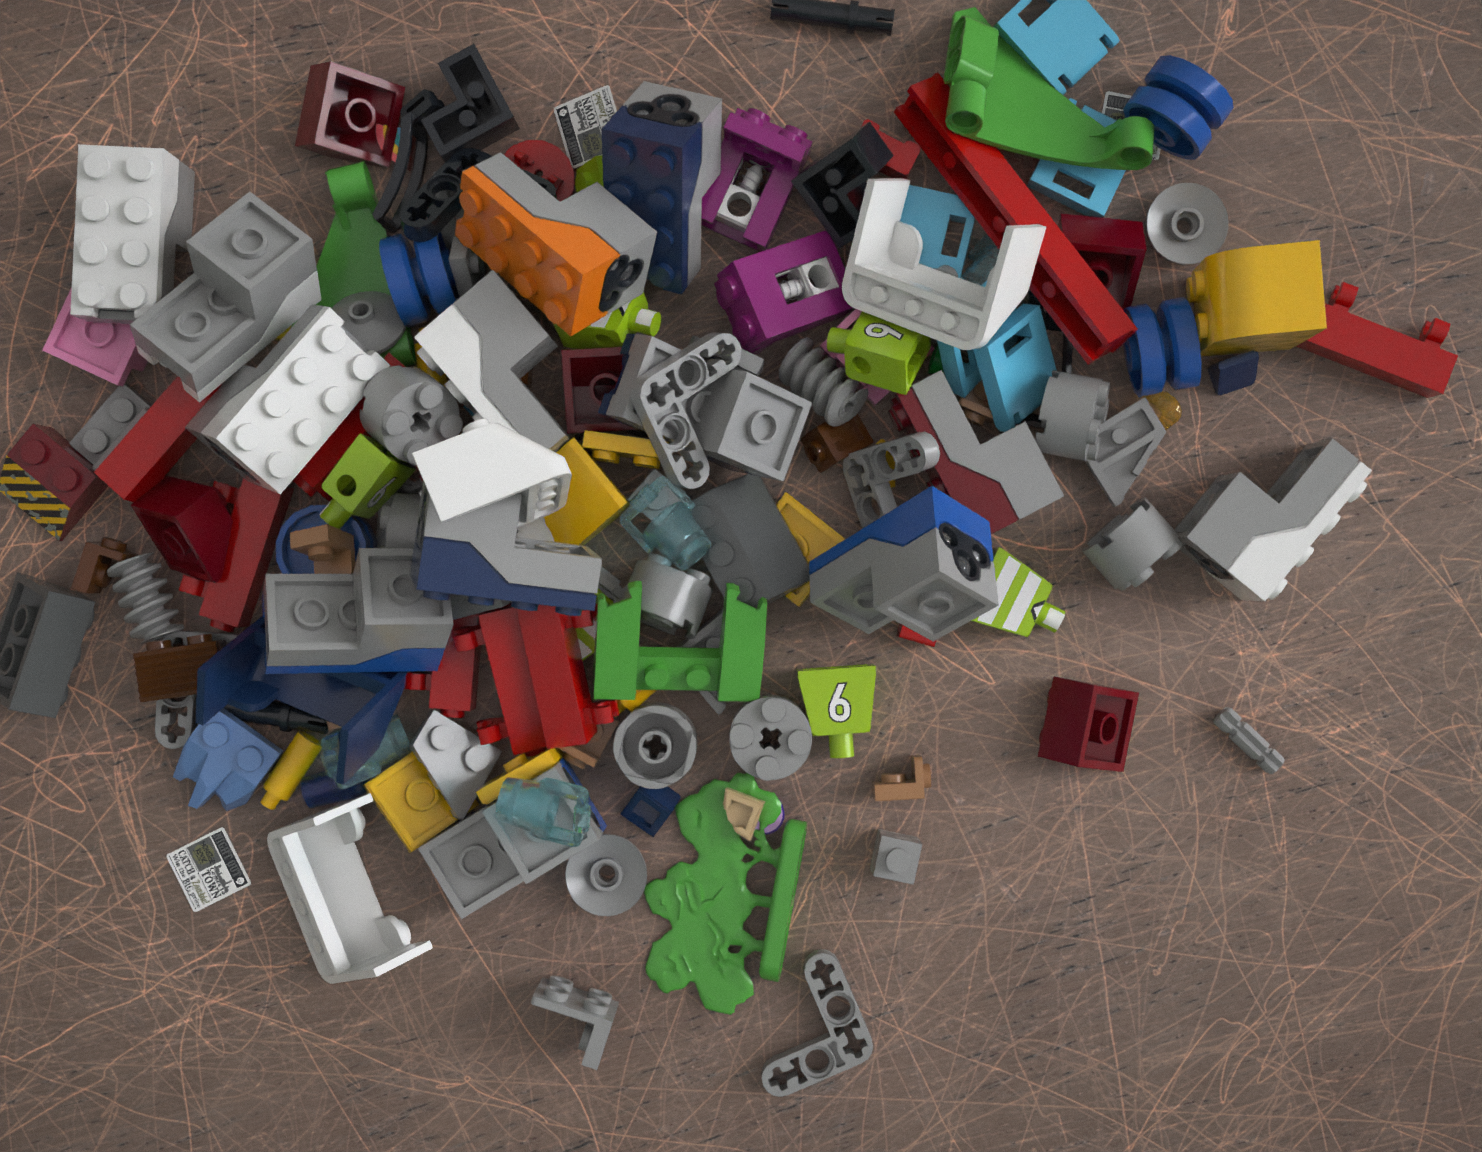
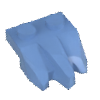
[173,708,283,811]

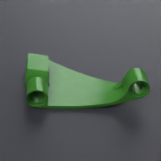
[944,7,1154,170]
[292,161,417,367]

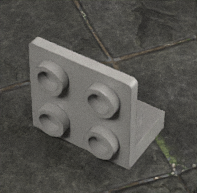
[531,976,619,1070]

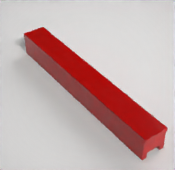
[894,72,1138,365]

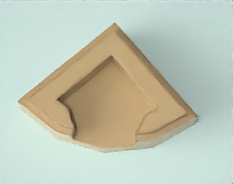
[723,787,765,841]

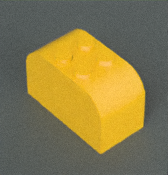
[1186,240,1327,356]

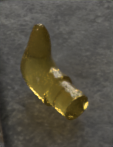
[1142,391,1182,430]

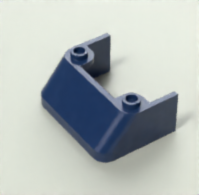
[196,616,407,785]

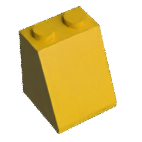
[544,437,632,546]

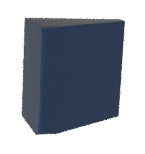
[1207,350,1259,396]
[620,786,681,837]

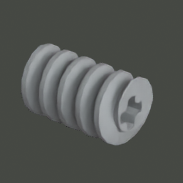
[779,337,869,427]
[107,552,184,644]

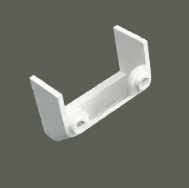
[842,178,1046,350]
[412,419,572,528]
[267,793,433,984]

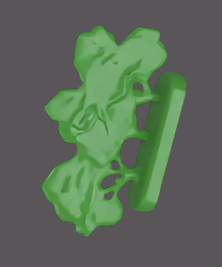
[644,773,807,1015]

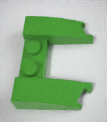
[593,581,767,702]

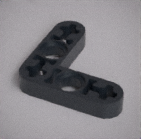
[400,148,557,242]

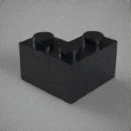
[421,44,520,162]
[791,122,894,249]

